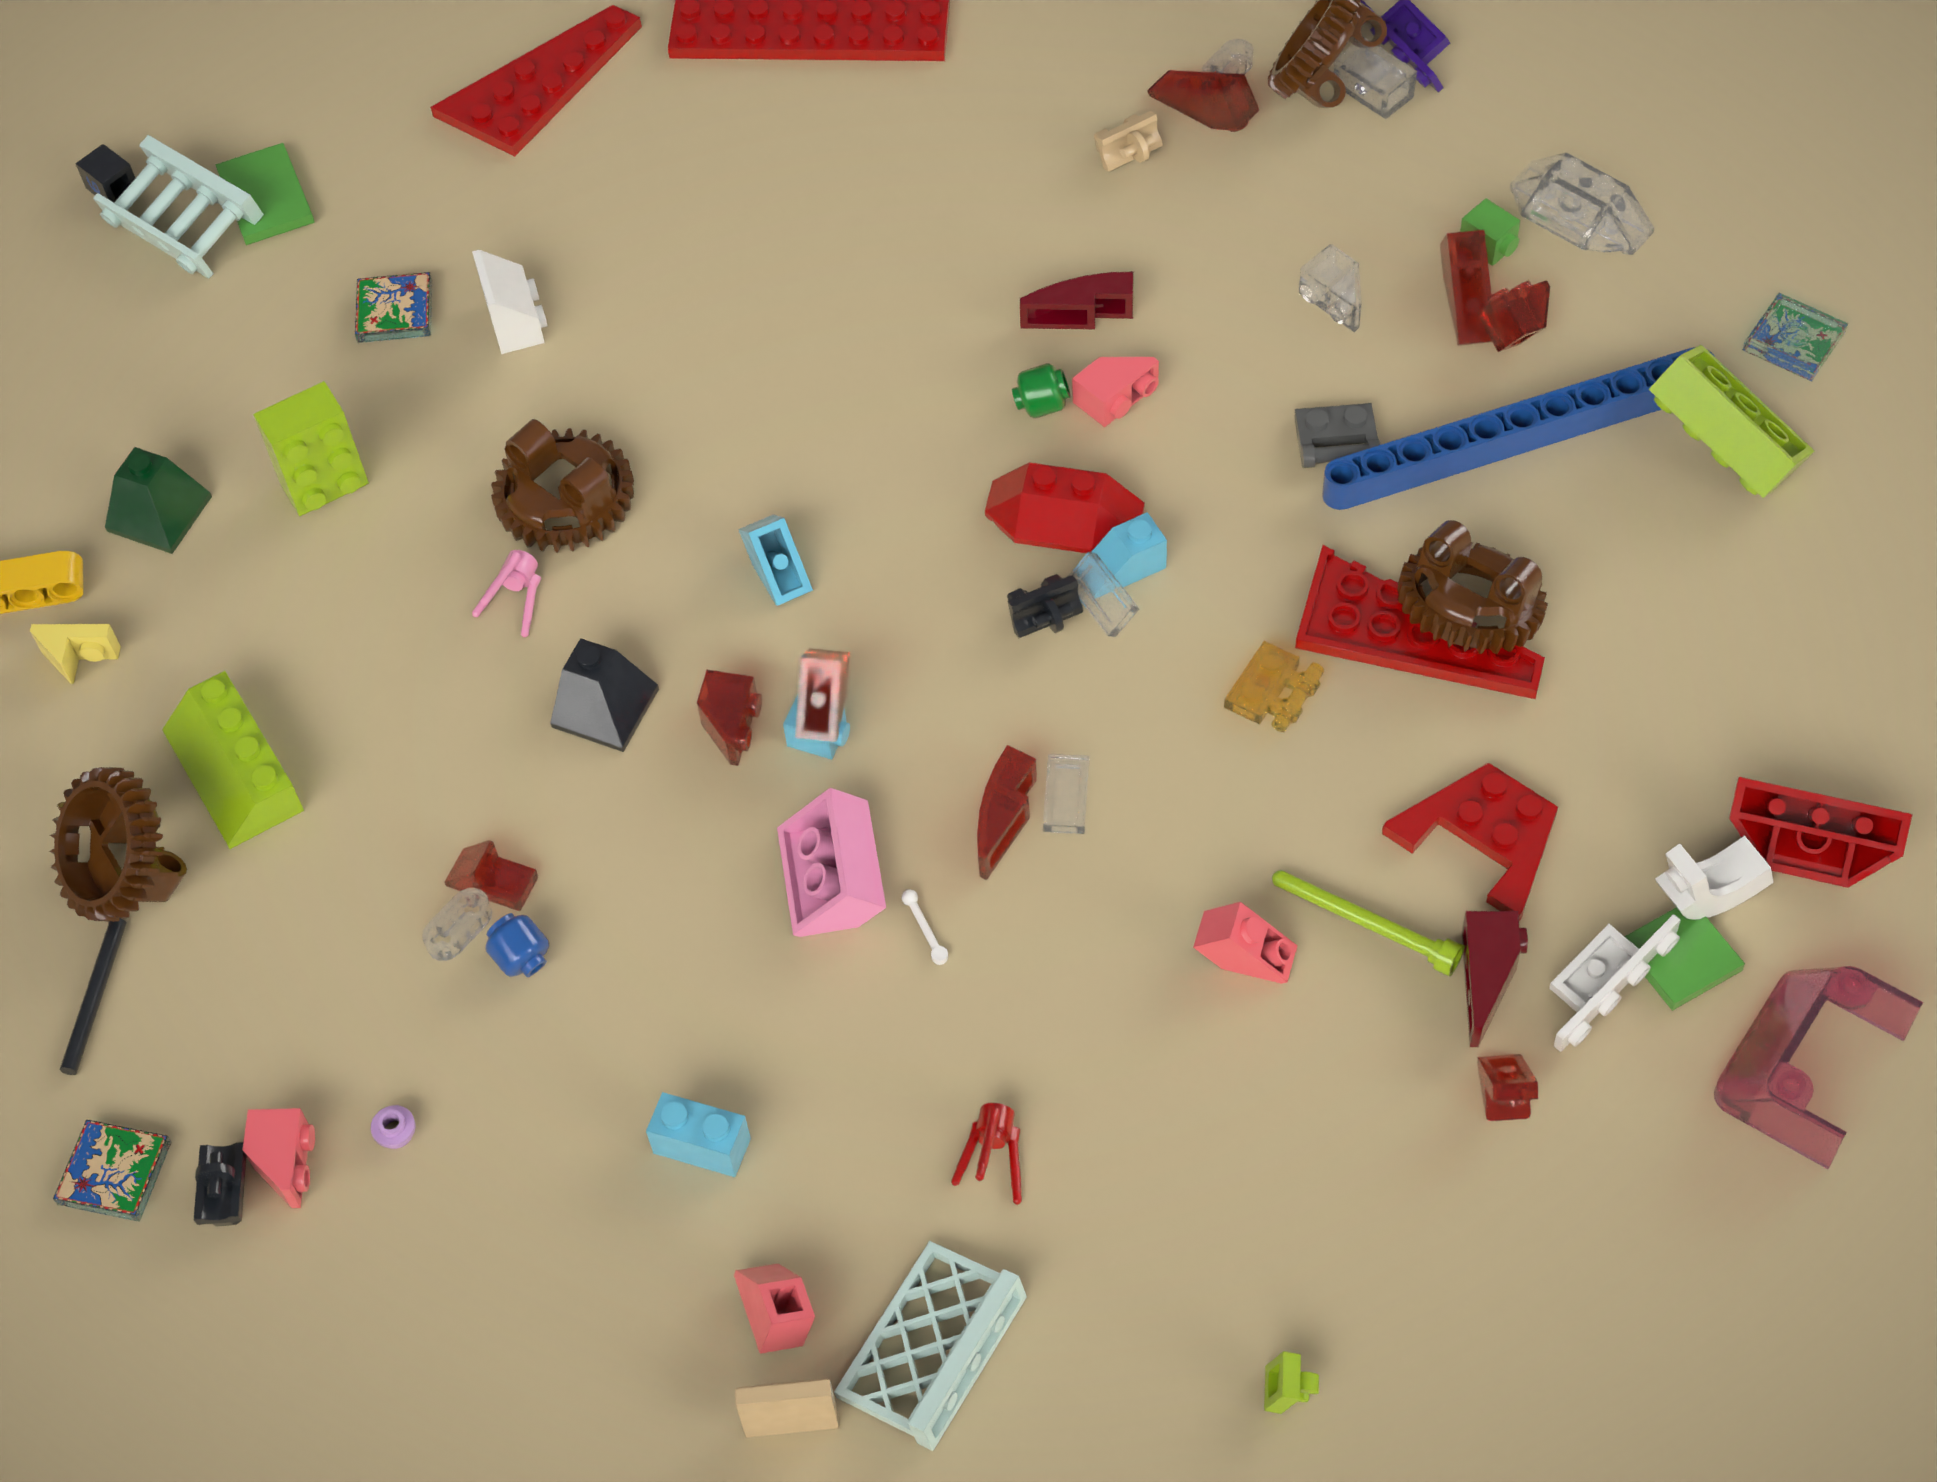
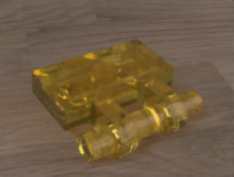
[1224,641,1324,732]

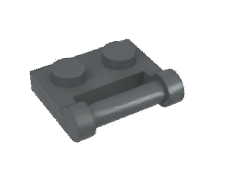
[1294,403,1380,468]

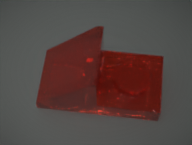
[444,840,539,911]
[1477,1054,1538,1121]

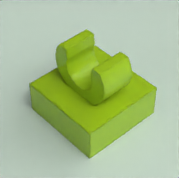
[1264,1351,1319,1414]

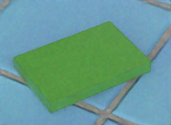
[215,143,315,245]

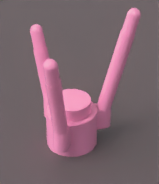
[472,550,541,637]

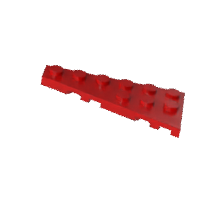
[430,5,642,157]

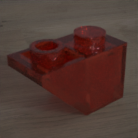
[1477,280,1550,352]
[697,669,762,766]

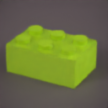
[253,381,369,517]

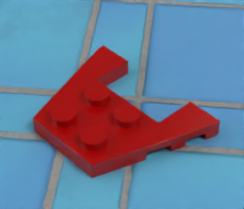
[1382,763,1558,921]

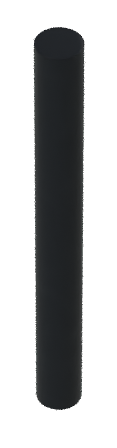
[60,918,127,1075]

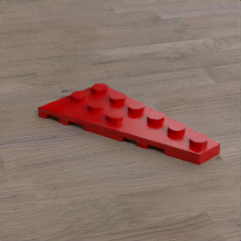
[1295,545,1545,700]

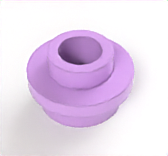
[371,1105,416,1149]

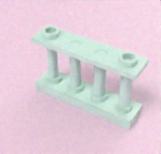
[93,135,264,279]

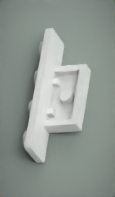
[1549,914,1681,1052]

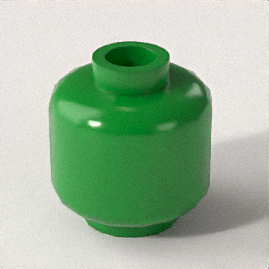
[1012,363,1071,418]

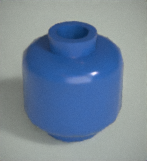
[485,913,549,977]

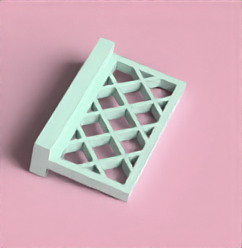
[834,1241,1027,1451]

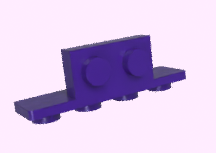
[1360,0,1451,93]

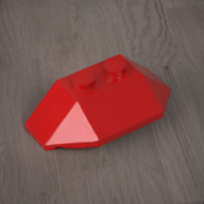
[985,462,1145,554]
[1729,777,1913,888]

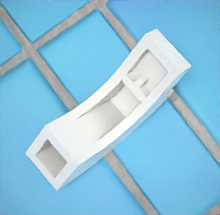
[1655,835,1774,920]

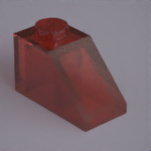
[795,648,850,742]

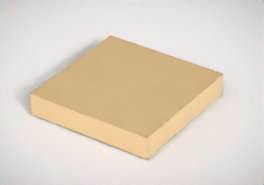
[735,1378,839,1438]

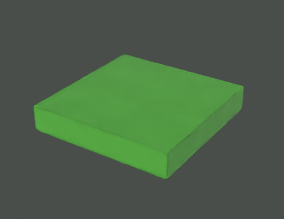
[1624,907,1745,1011]

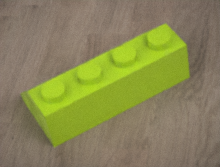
[1648,345,1815,498]
[162,671,304,849]

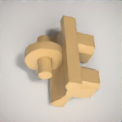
[1094,111,1163,172]

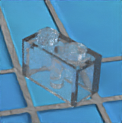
[1333,36,1417,119]

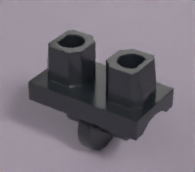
[1007,574,1083,638]
[193,1142,247,1226]

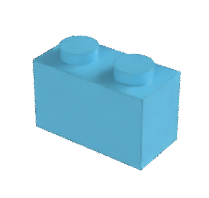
[646,1092,751,1177]

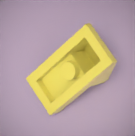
[30,624,121,684]

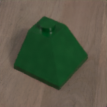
[105,447,212,554]

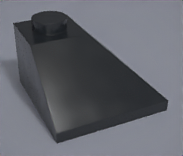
[550,638,659,752]

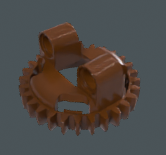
[1268,0,1387,108]
[491,419,634,553]
[1397,520,1548,654]
[49,767,187,922]

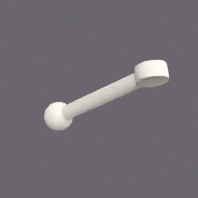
[901,889,948,965]

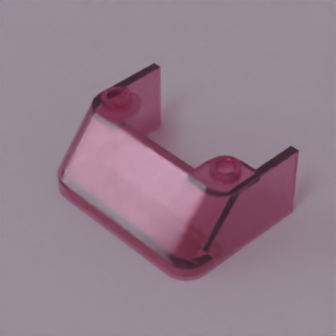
[1714,966,1923,1169]

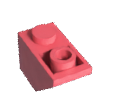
[1072,357,1159,427]
[1193,902,1297,984]
[242,1108,315,1208]
[734,1264,815,1354]

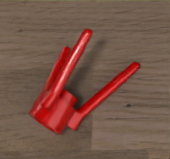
[951,1103,1022,1205]

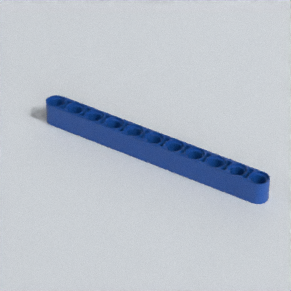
[1322,347,1715,510]

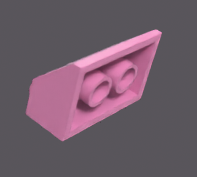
[777,788,886,937]

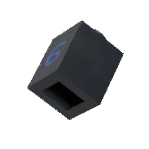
[75,144,135,202]

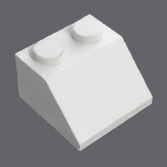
[472,250,548,354]

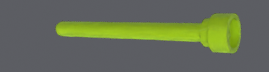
[1272,870,1465,977]

